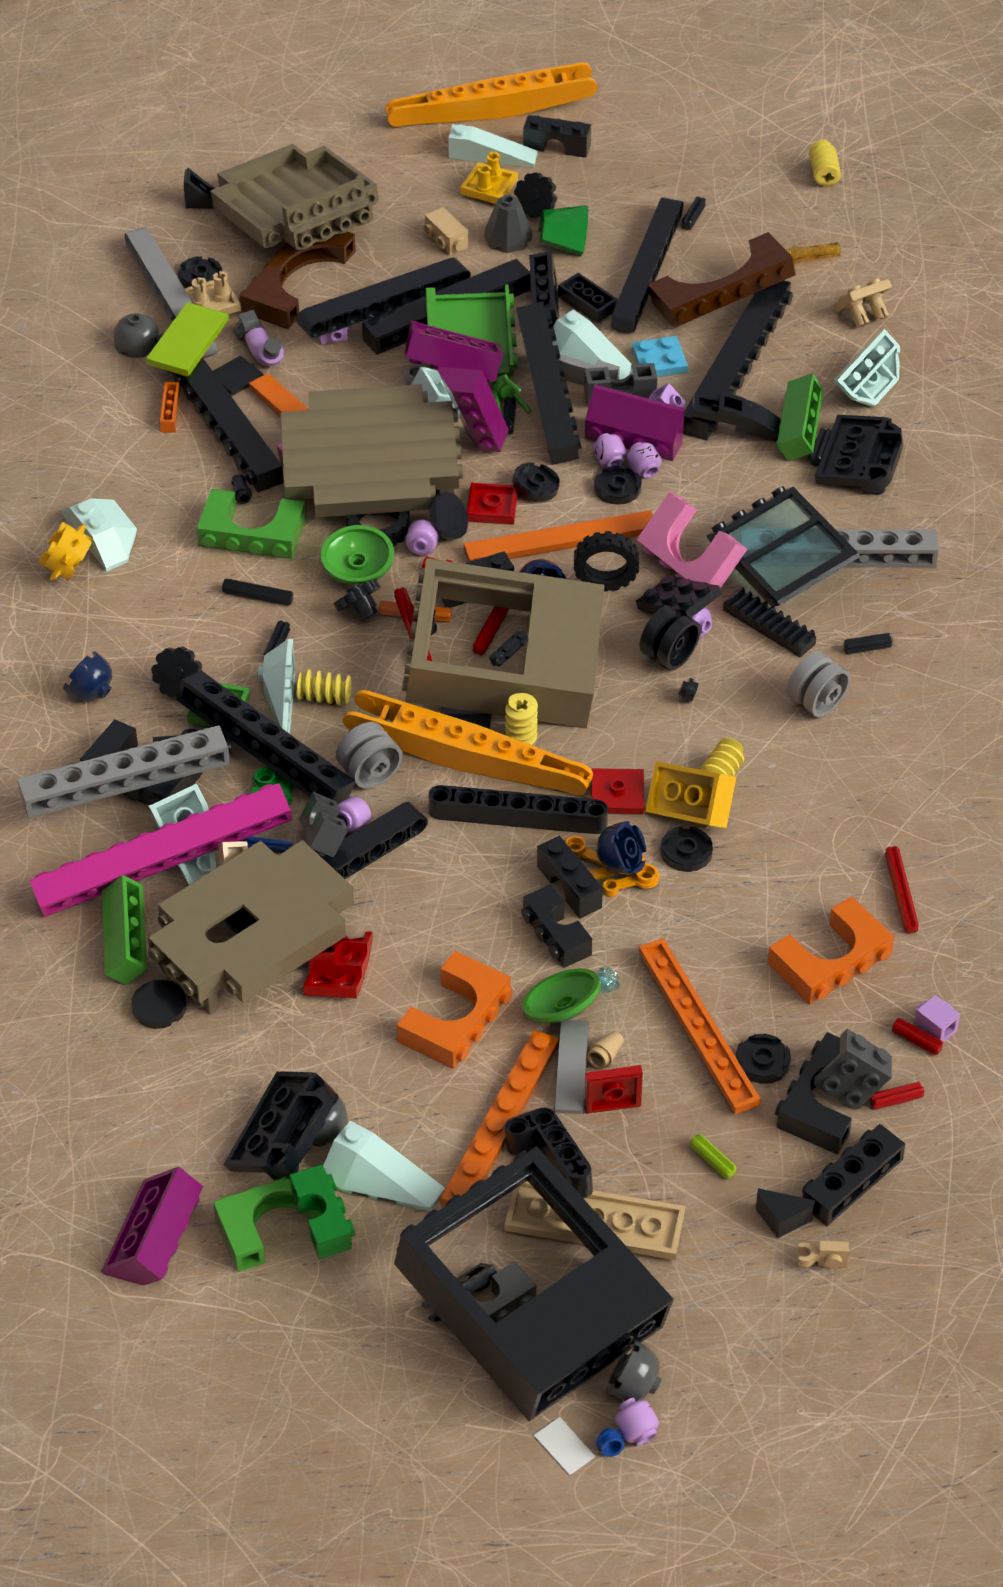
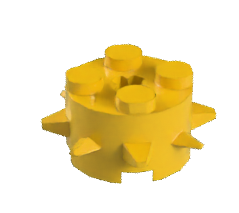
[38,522,92,581]

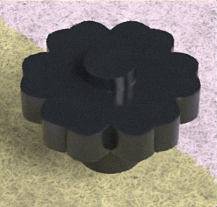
[514,172,557,218]
[333,579,381,622]
[151,646,202,698]

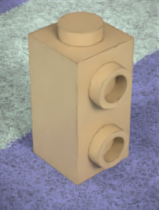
[424,207,468,256]

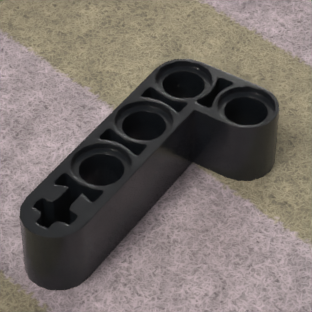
[504,1107,593,1198]

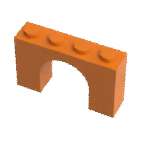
[768,896,894,1005]
[397,951,513,1069]

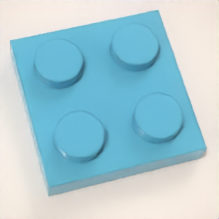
[632,336,688,377]

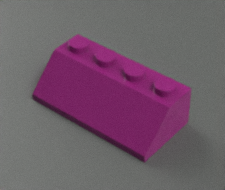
[405,320,503,382]
[437,367,509,452]
[584,385,684,461]
[101,1166,203,1285]

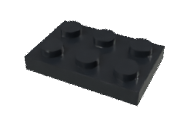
[636,576,722,618]

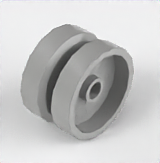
[787,651,851,717]
[336,722,403,789]

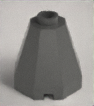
[484,195,532,253]

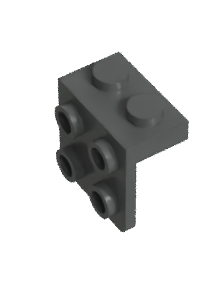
[814,1029,892,1109]

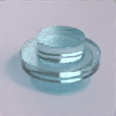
[597,967,620,992]

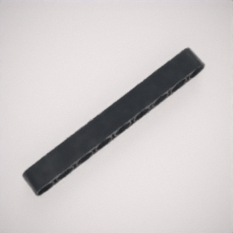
[611,197,684,333]
[296,257,471,338]
[224,802,428,935]

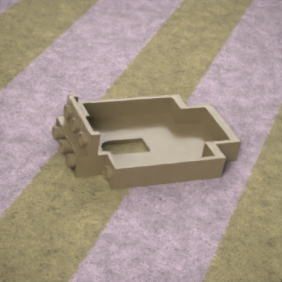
[148,840,354,1014]

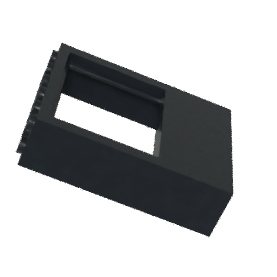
[394,1146,674,1422]

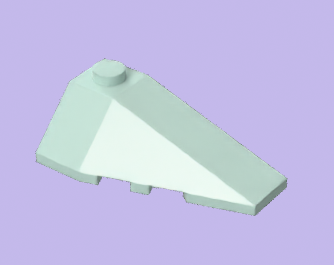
[552,310,632,380]
[149,784,216,885]
[323,1121,445,1211]

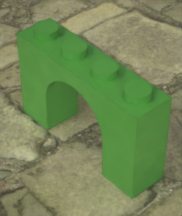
[197,489,306,559]
[213,1177,346,1272]

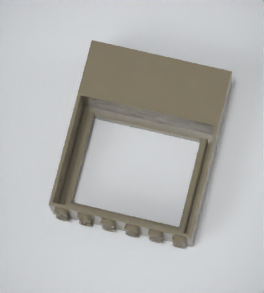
[402,559,605,728]

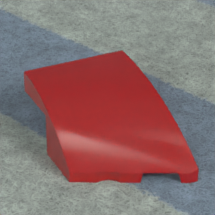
[303,931,373,999]

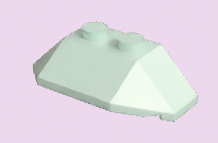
[834,329,900,407]
[61,498,137,571]

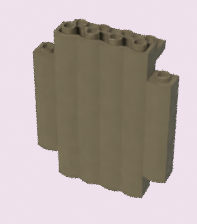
[210,144,379,250]
[281,384,463,517]

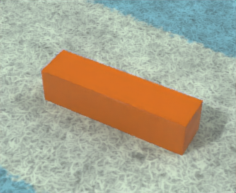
[160,382,180,433]

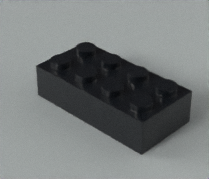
[558,272,618,323]

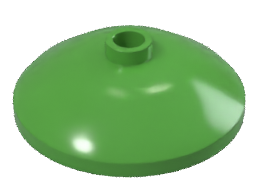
[321,525,394,585]
[522,968,601,1023]

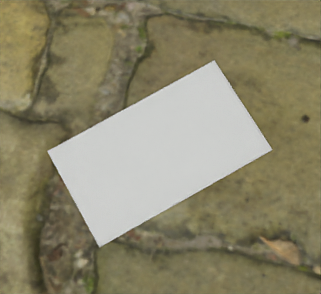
[534,1417,596,1475]

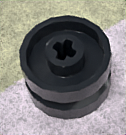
[639,606,701,670]

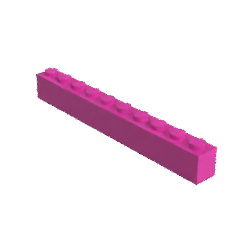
[29,783,292,917]

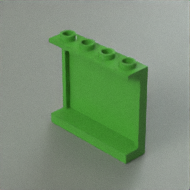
[426,285,518,377]

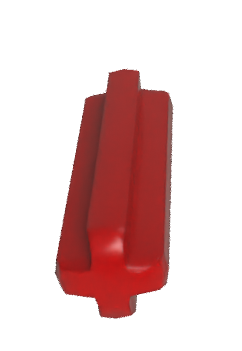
[892,1018,944,1055]
[870,1081,925,1109]

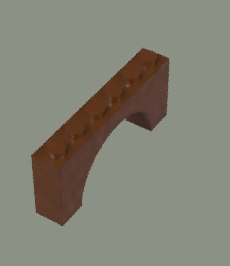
[239,232,356,329]
[648,232,796,328]

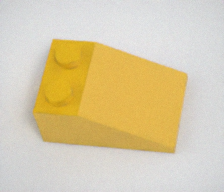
[645,761,736,828]

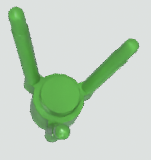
[492,374,531,413]

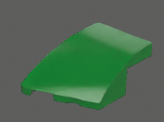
[538,205,588,256]

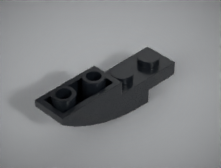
[691,391,781,441]

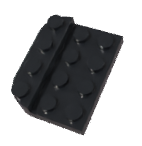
[815,414,903,495]
[223,1071,339,1180]

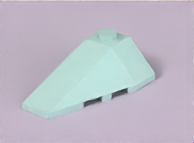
[448,124,537,168]
[258,639,296,734]

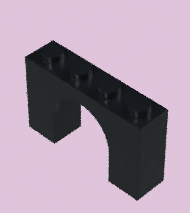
[80,719,202,806]
[775,1032,852,1155]

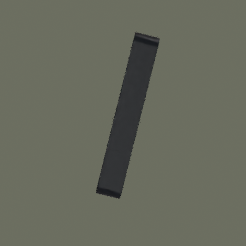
[428,785,608,834]

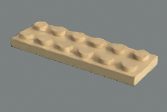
[505,1181,686,1260]

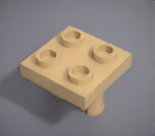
[184,271,241,315]
[833,278,892,328]

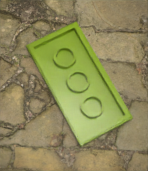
[146,302,229,376]

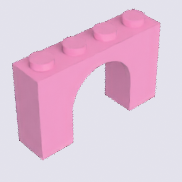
[637,491,747,588]

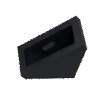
[183,168,216,209]
[756,1188,815,1238]

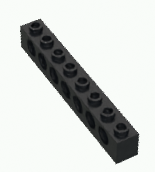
[176,670,355,804]

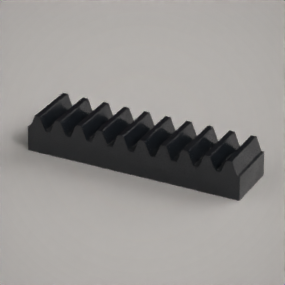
[723,587,816,657]

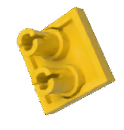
[460,152,518,204]

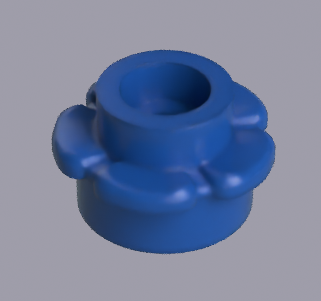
[595,1428,624,1457]

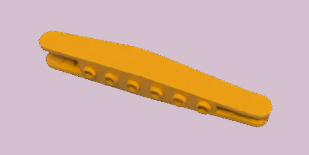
[385,62,598,127]
[343,690,593,796]

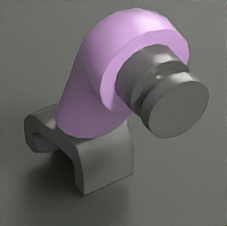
[233,310,284,366]

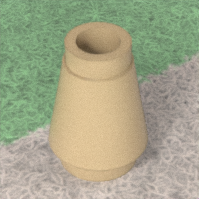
[587,1031,624,1069]

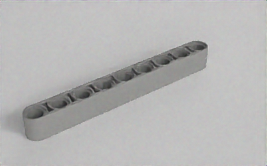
[124,227,217,358]

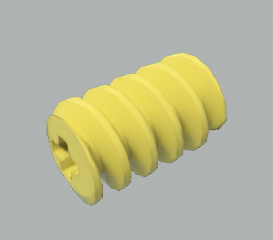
[809,140,841,186]
[296,669,352,706]
[505,693,538,745]
[700,738,744,776]

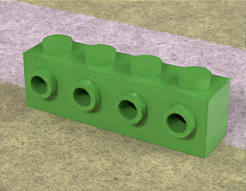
[776,373,824,461]
[102,875,147,985]

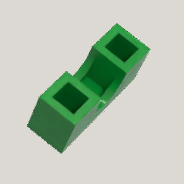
[290,1164,355,1259]

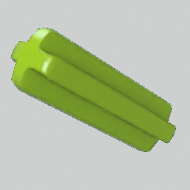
[690,1134,737,1179]

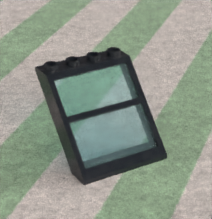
[706,486,860,607]

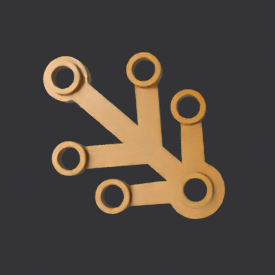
[565,836,660,897]

